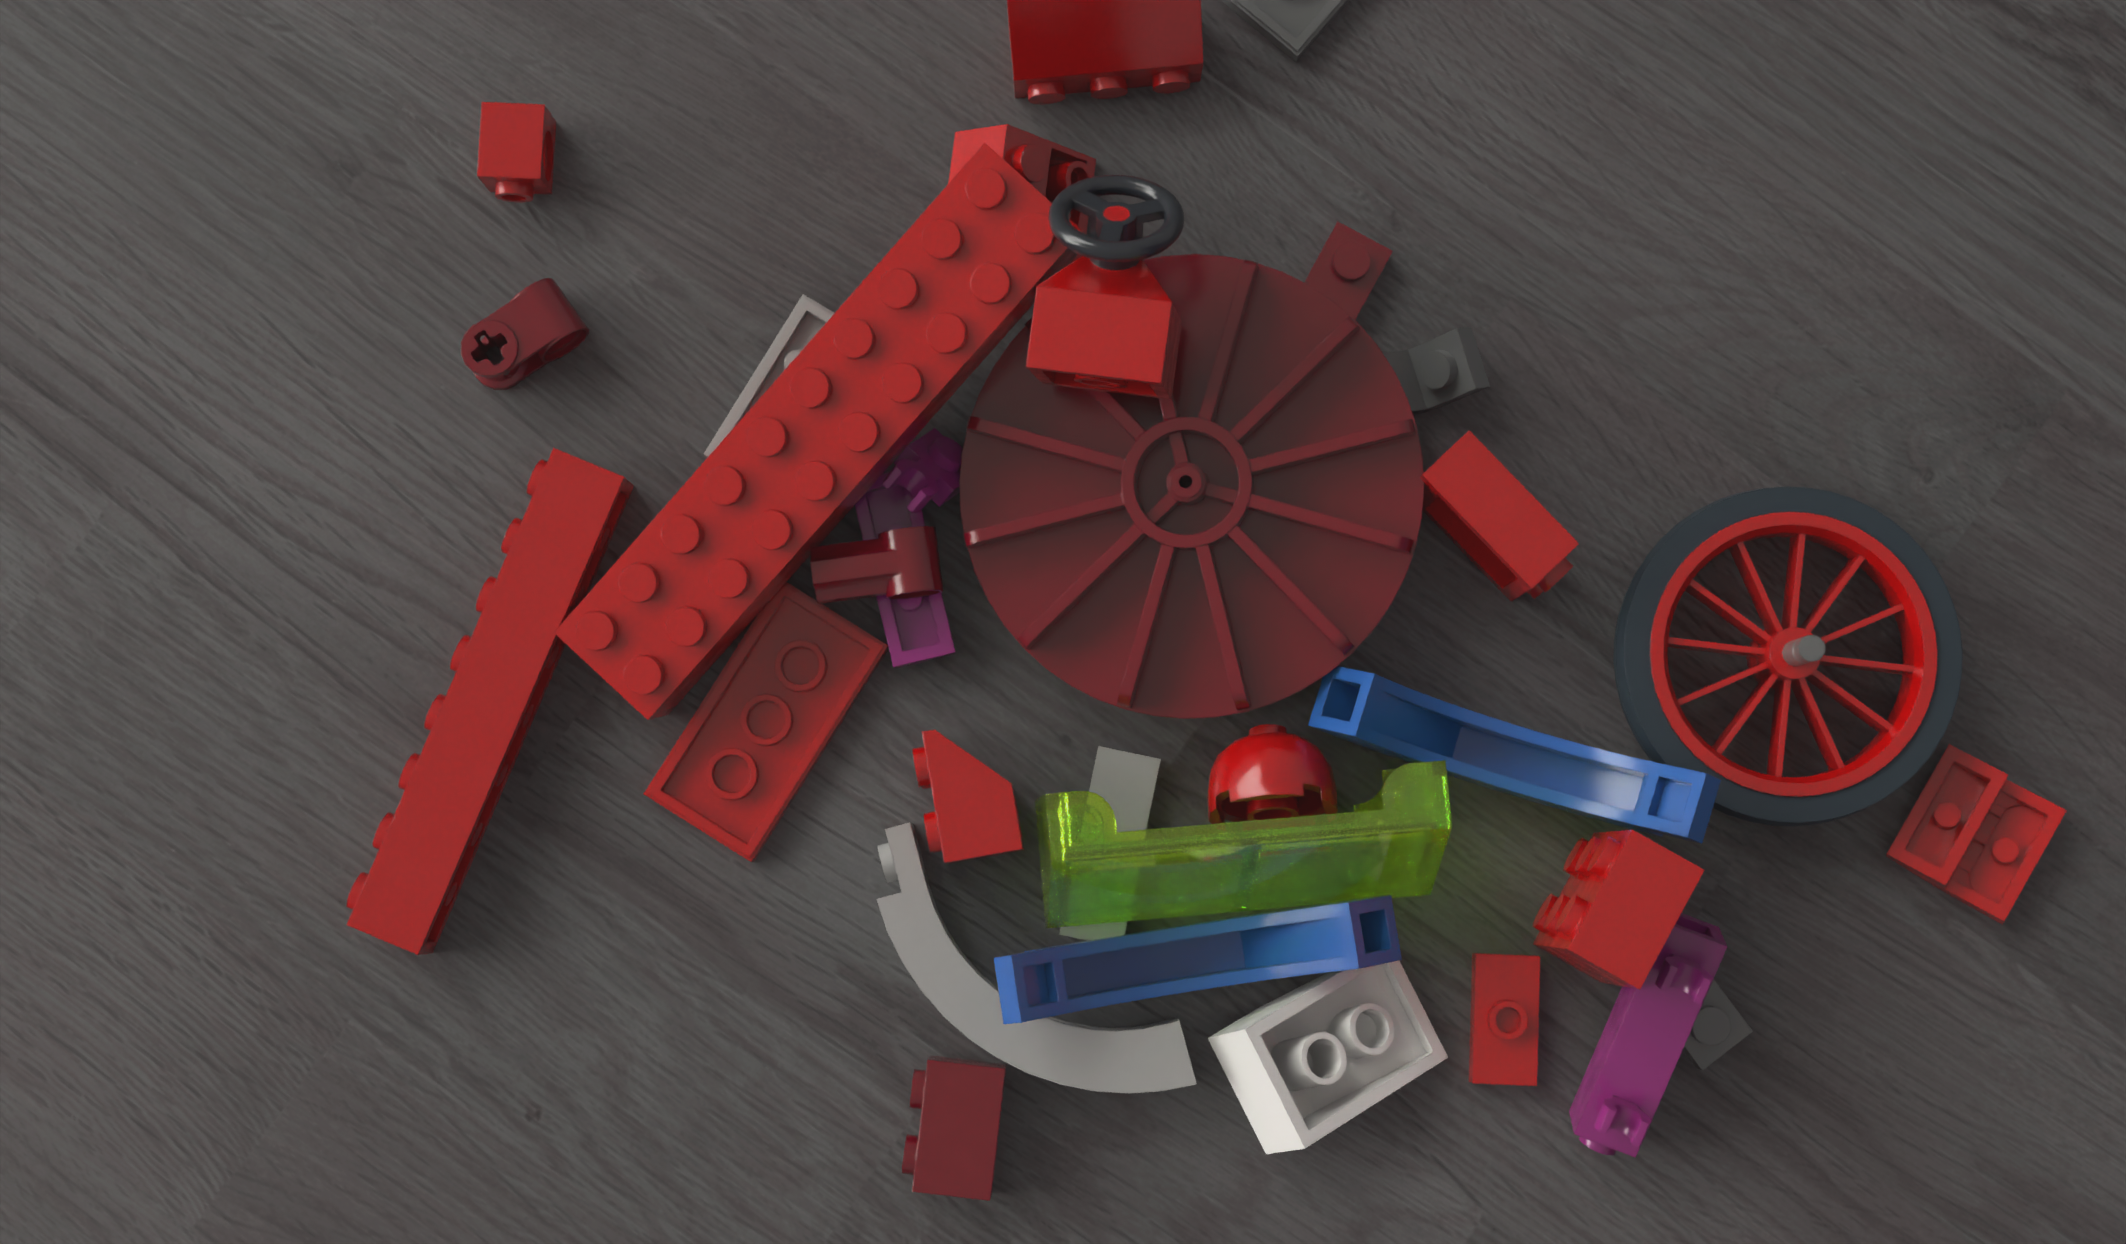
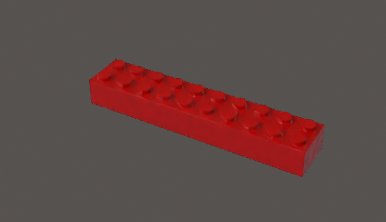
[554,143,1086,720]

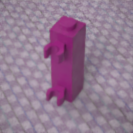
[1569,913,1728,1158]

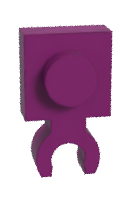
[882,428,963,513]

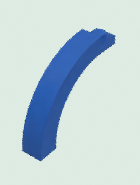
[1308,666,1721,844]
[994,895,1402,1024]

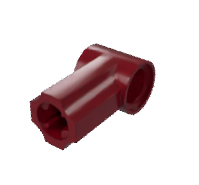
[810,526,944,604]

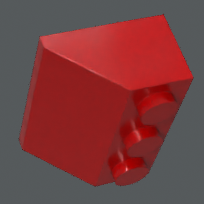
[1007,0,1203,105]

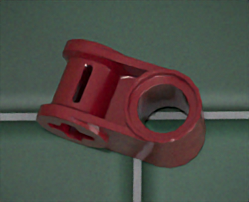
[461,278,589,390]

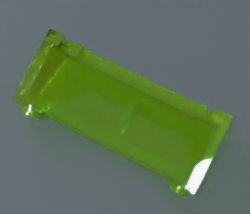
[1035,760,1452,928]

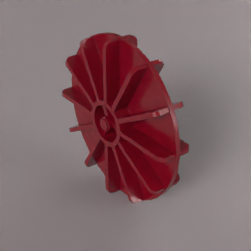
[959,254,1424,719]

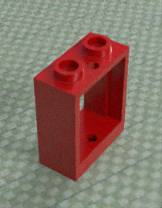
[1420,430,1579,602]

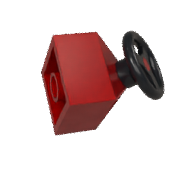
[1026,175,1185,400]

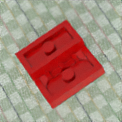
[1886,744,2067,925]

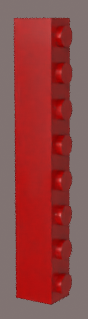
[346,448,634,955]

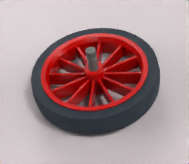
[1613,486,1963,827]

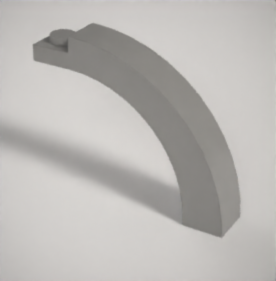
[876,822,1197,1094]

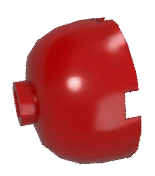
[1207,724,1338,837]

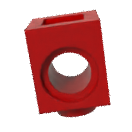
[477,102,556,203]

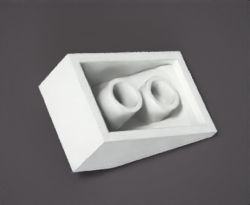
[1208,961,1448,1154]

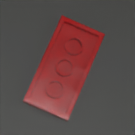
[644,582,889,862]

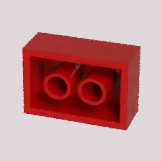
[1532,830,1705,990]

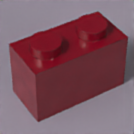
[902,1055,1007,1201]

